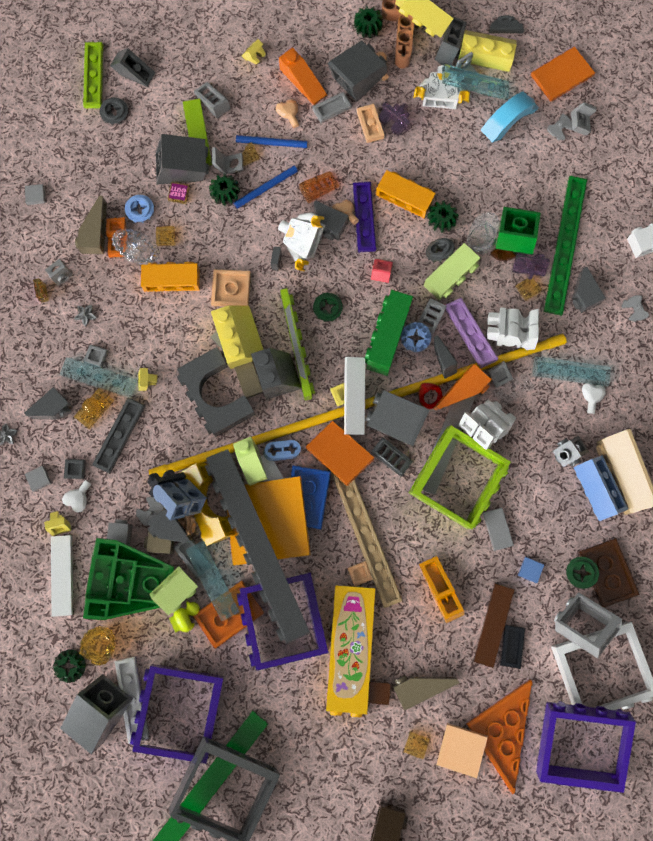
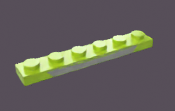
[280,288,315,401]

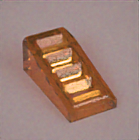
[299,171,339,204]

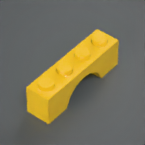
[179,463,235,546]

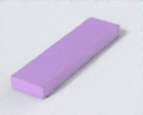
[446,298,498,369]

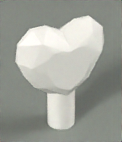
[582,382,606,414]
[62,480,91,513]

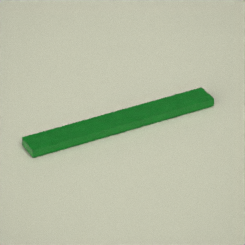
[543,176,587,316]
[153,711,269,841]

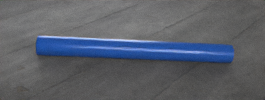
[236,135,307,148]
[233,165,298,209]

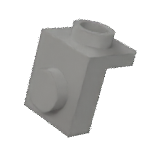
[571,102,597,136]

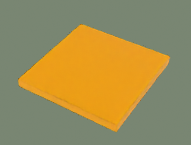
[227,476,311,566]

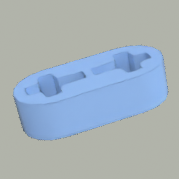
[263,440,301,461]

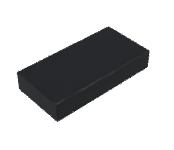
[500,625,525,669]

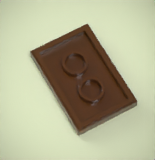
[579,538,640,608]

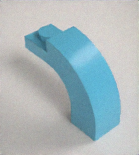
[481,91,539,142]

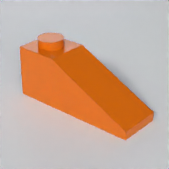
[279,47,327,105]
[433,364,492,411]

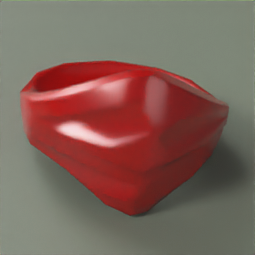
[418,383,443,409]

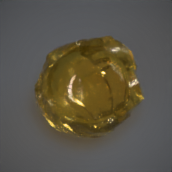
[79,626,116,666]

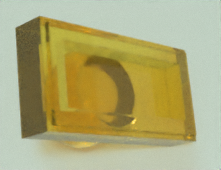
[74,388,115,430]

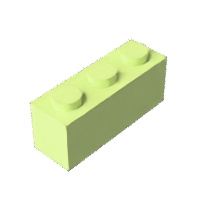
[424,243,480,301]

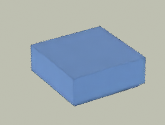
[518,557,544,583]

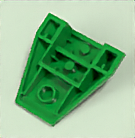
[83,537,174,620]

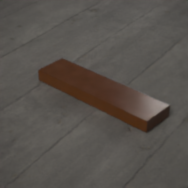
[473,584,514,668]

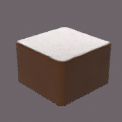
[368,681,390,705]

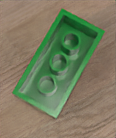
[365,289,413,376]

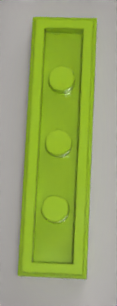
[83,42,103,108]
[183,98,212,166]

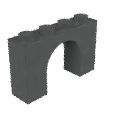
[177,347,255,437]

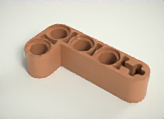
[381,0,414,69]

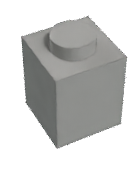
[107,520,132,546]

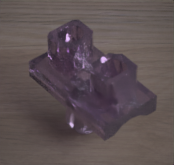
[378,102,410,136]
[512,252,550,280]

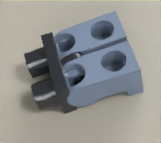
[147,470,206,521]

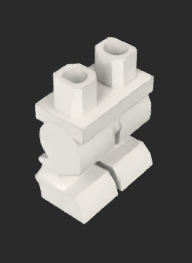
[487,307,539,350]
[458,399,516,450]

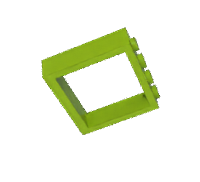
[408,425,511,530]

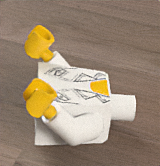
[413,65,470,109]
[278,212,325,272]

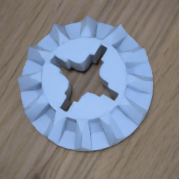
[125,195,154,223]
[401,322,431,352]

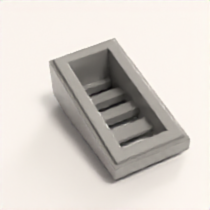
[194,82,230,119]
[414,299,447,339]

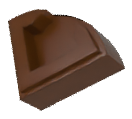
[490,249,516,261]

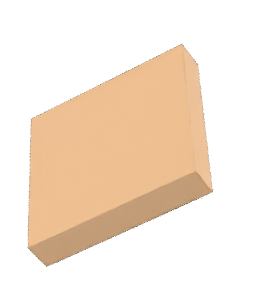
[211,269,251,307]
[437,723,487,778]

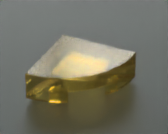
[242,142,259,166]

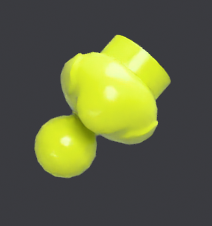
[169,601,200,633]

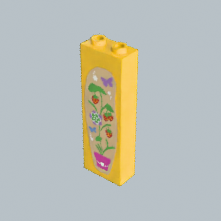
[326,585,375,717]

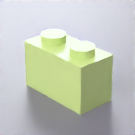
[149,566,198,616]

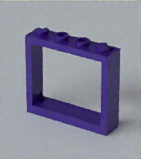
[237,573,328,671]
[130,664,223,764]
[536,701,636,793]

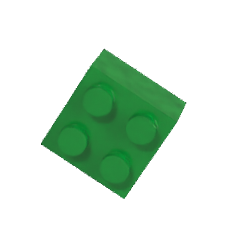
[495,207,541,255]

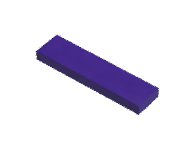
[353,182,376,252]

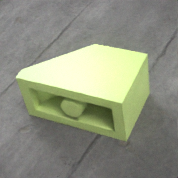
[233,437,268,486]

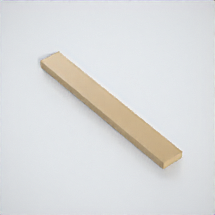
[331,472,403,608]

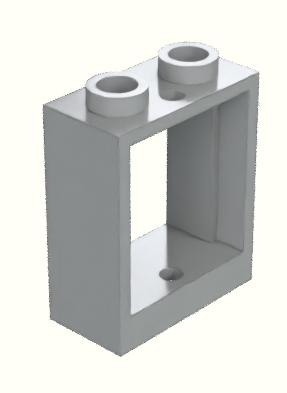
[554,592,622,658]

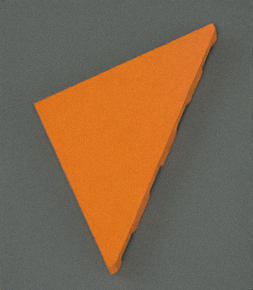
[466,679,533,794]

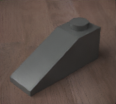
[434,15,467,67]

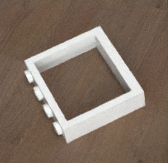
[551,622,653,722]

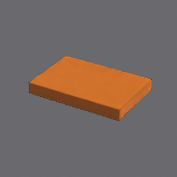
[531,46,595,102]
[306,421,374,486]
[193,580,264,649]

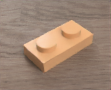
[357,104,384,143]

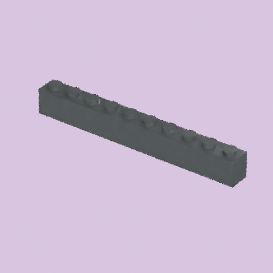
[205,449,310,644]

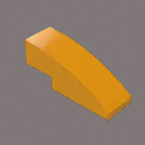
[419,556,464,623]

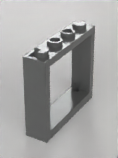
[169,736,280,841]

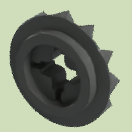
[99,98,128,126]
[426,238,455,263]

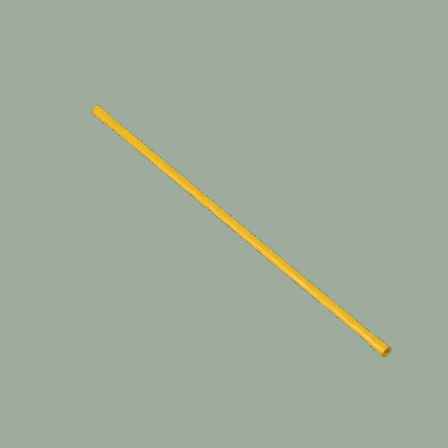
[148,333,566,477]

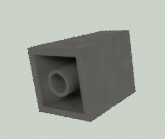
[328,40,388,102]
[155,134,209,185]
[251,348,302,400]
[365,390,430,446]
[60,674,133,754]

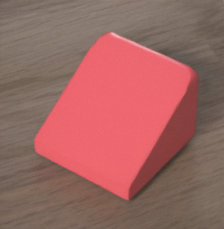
[371,259,393,283]

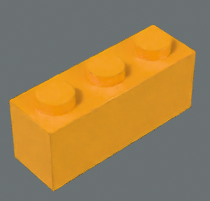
[376,170,436,218]
[141,261,200,292]

